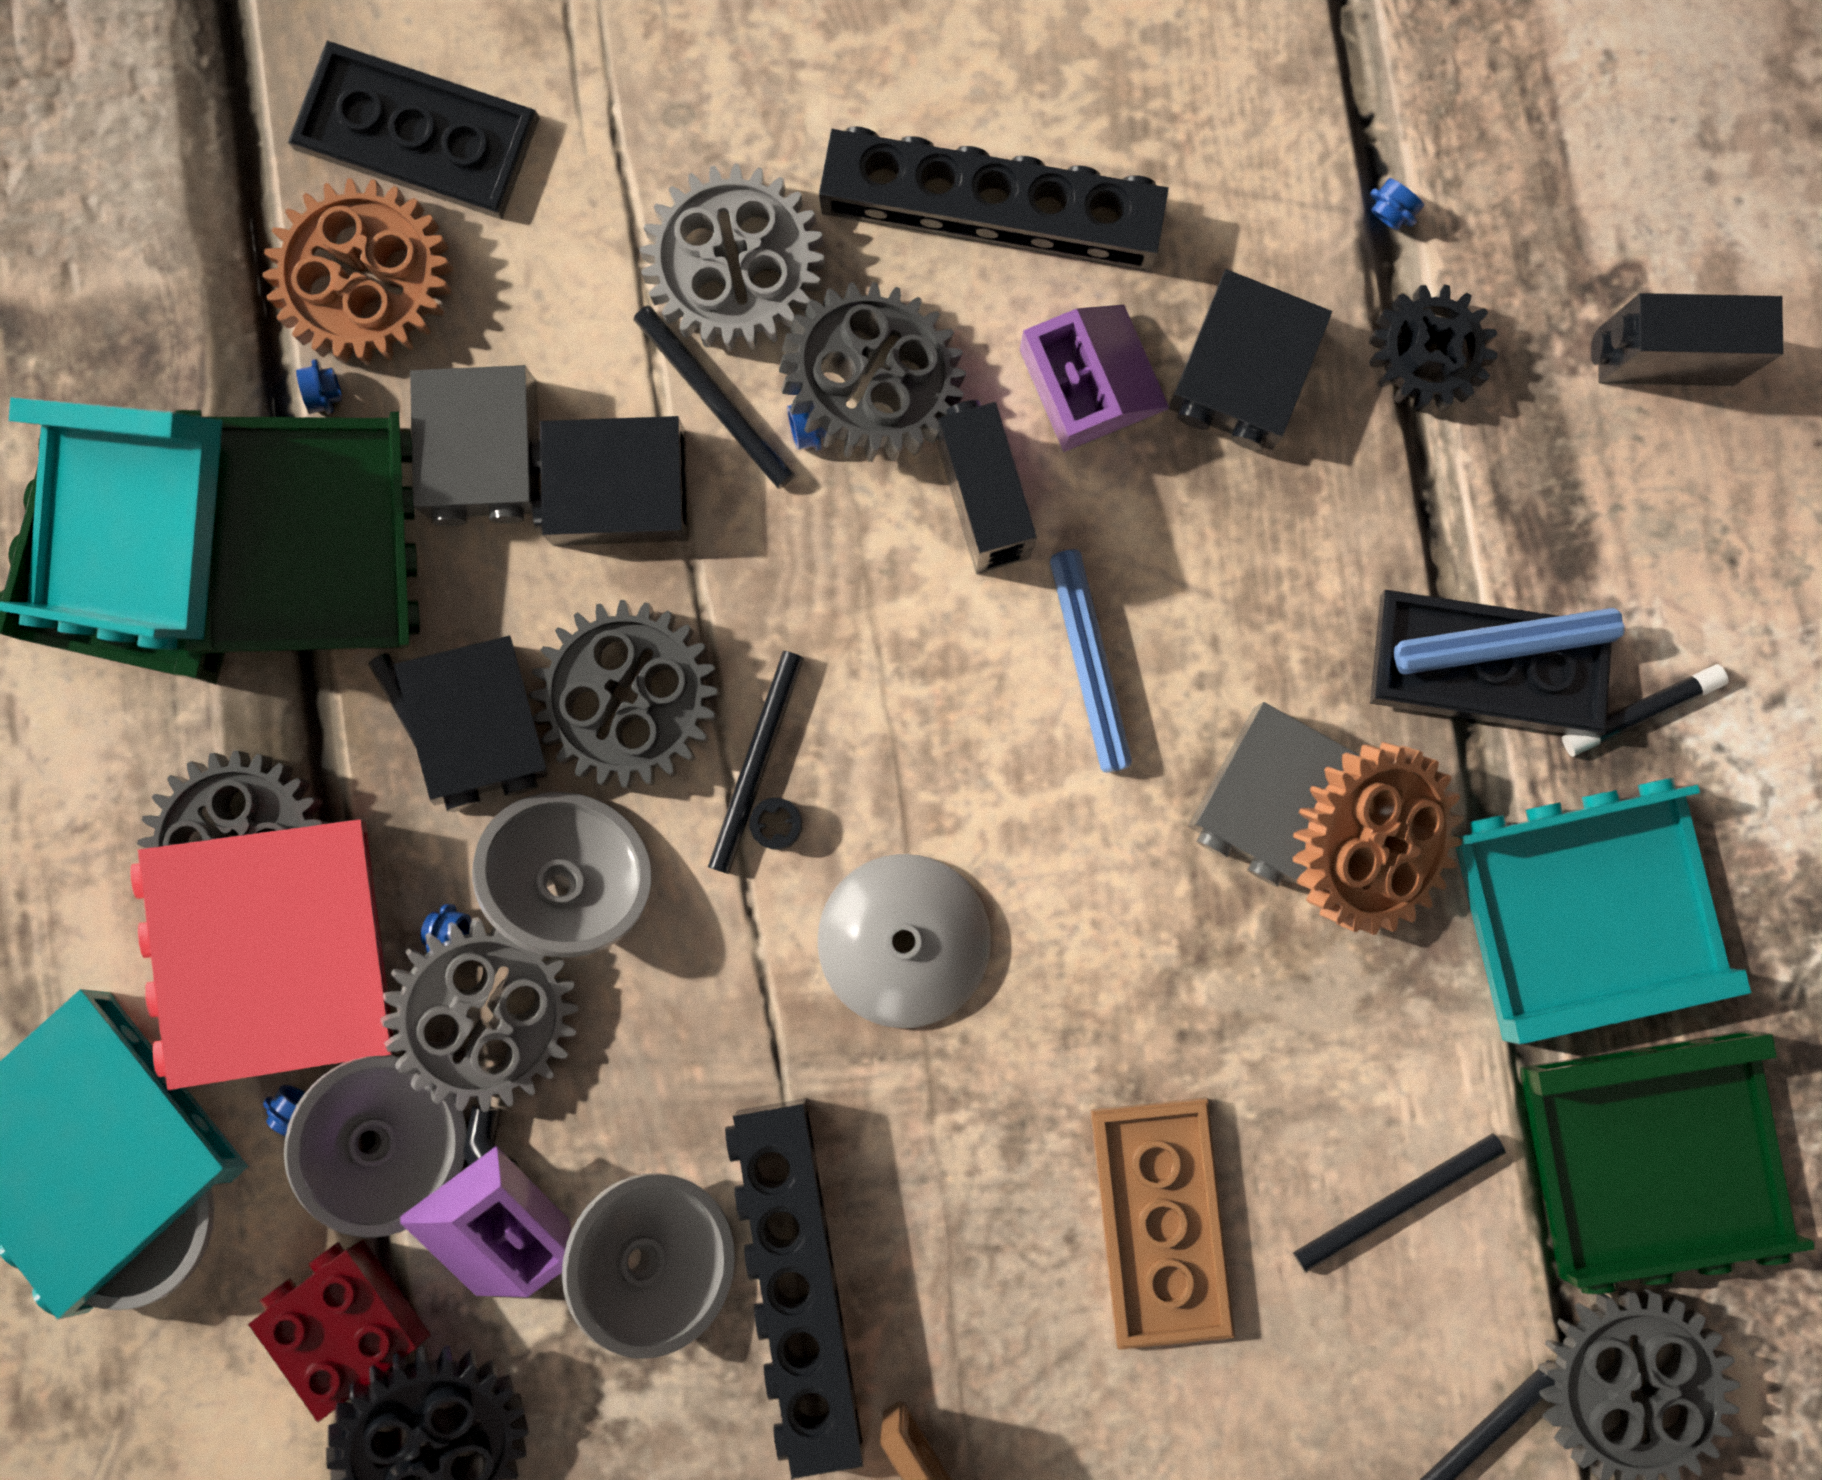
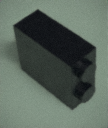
[1168,269,1333,451]
[1591,293,1783,386]
[937,399,1037,574]
[531,416,688,546]
[394,635,548,812]

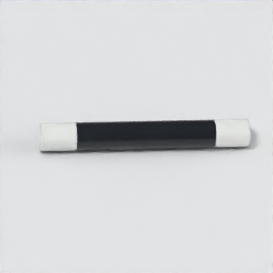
[1562,664,1729,757]

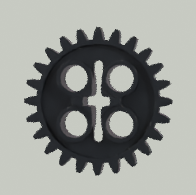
[326,1345,529,1480]

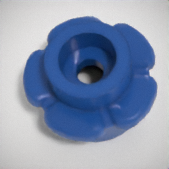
[1371,178,1424,231]
[296,359,343,415]
[787,405,827,452]
[421,904,472,953]
[263,1085,305,1137]

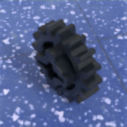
[1369,284,1498,411]

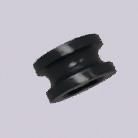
[750,798,803,850]

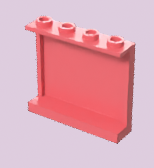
[131,819,394,1090]

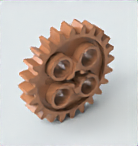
[263,178,453,365]
[1293,742,1464,935]

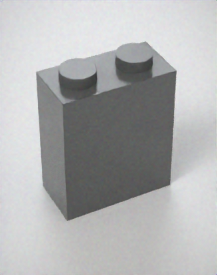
[410,365,540,526]
[1188,702,1360,887]

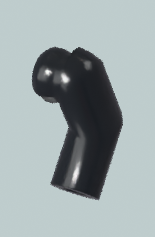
[463,1104,519,1168]

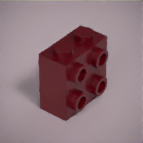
[248,1240,431,1423]

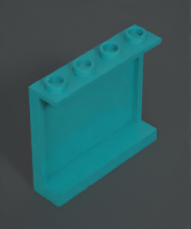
[0,397,222,649]
[1455,777,1751,1044]
[0,989,249,1320]

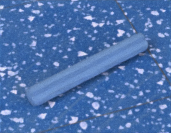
[1050,549,1132,773]
[1394,608,1625,674]

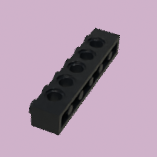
[819,126,1169,272]
[725,1098,865,1479]

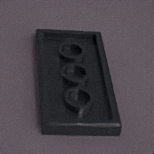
[288,40,540,220]
[1370,589,1612,738]

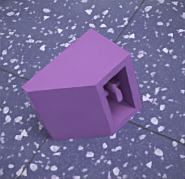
[1019,304,1169,452]
[400,1146,571,1297]

